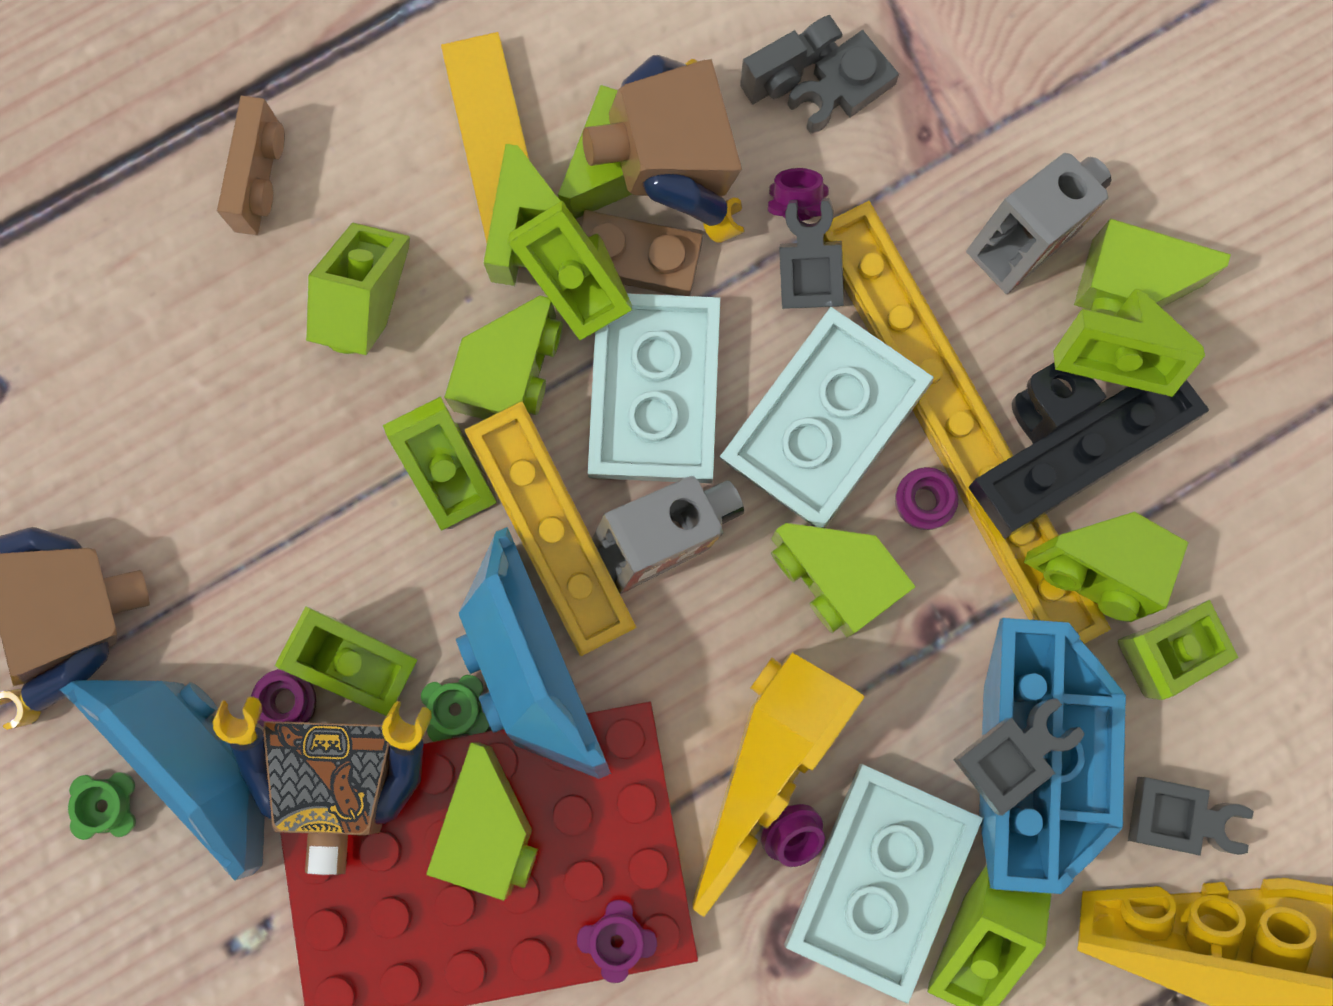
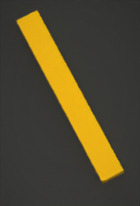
[824,200,1111,644]

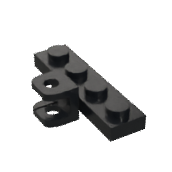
[968,363,1209,539]

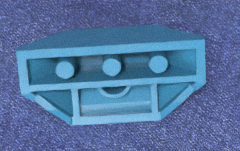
[456,527,611,779]
[979,618,1126,894]
[59,680,265,881]

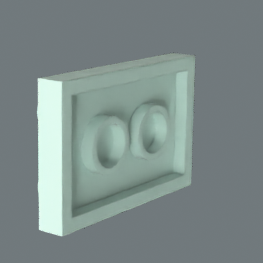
[588,293,720,484]
[720,307,934,528]
[784,764,983,1004]

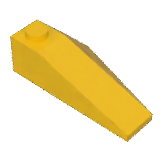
[692,652,865,917]
[1077,878,1333,1006]

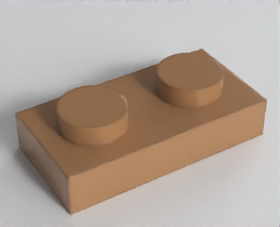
[217,95,285,236]
[581,210,703,296]

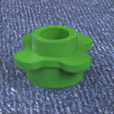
[421,675,490,742]
[68,772,136,840]

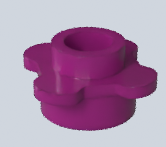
[768,168,829,221]
[577,900,657,983]

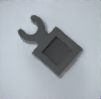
[740,15,843,105]
[788,30,899,133]
[779,198,844,309]
[953,699,1085,816]
[1128,777,1254,856]

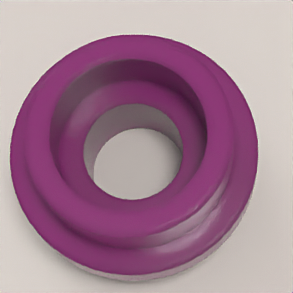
[895,467,959,530]
[251,669,316,727]
[761,804,825,867]

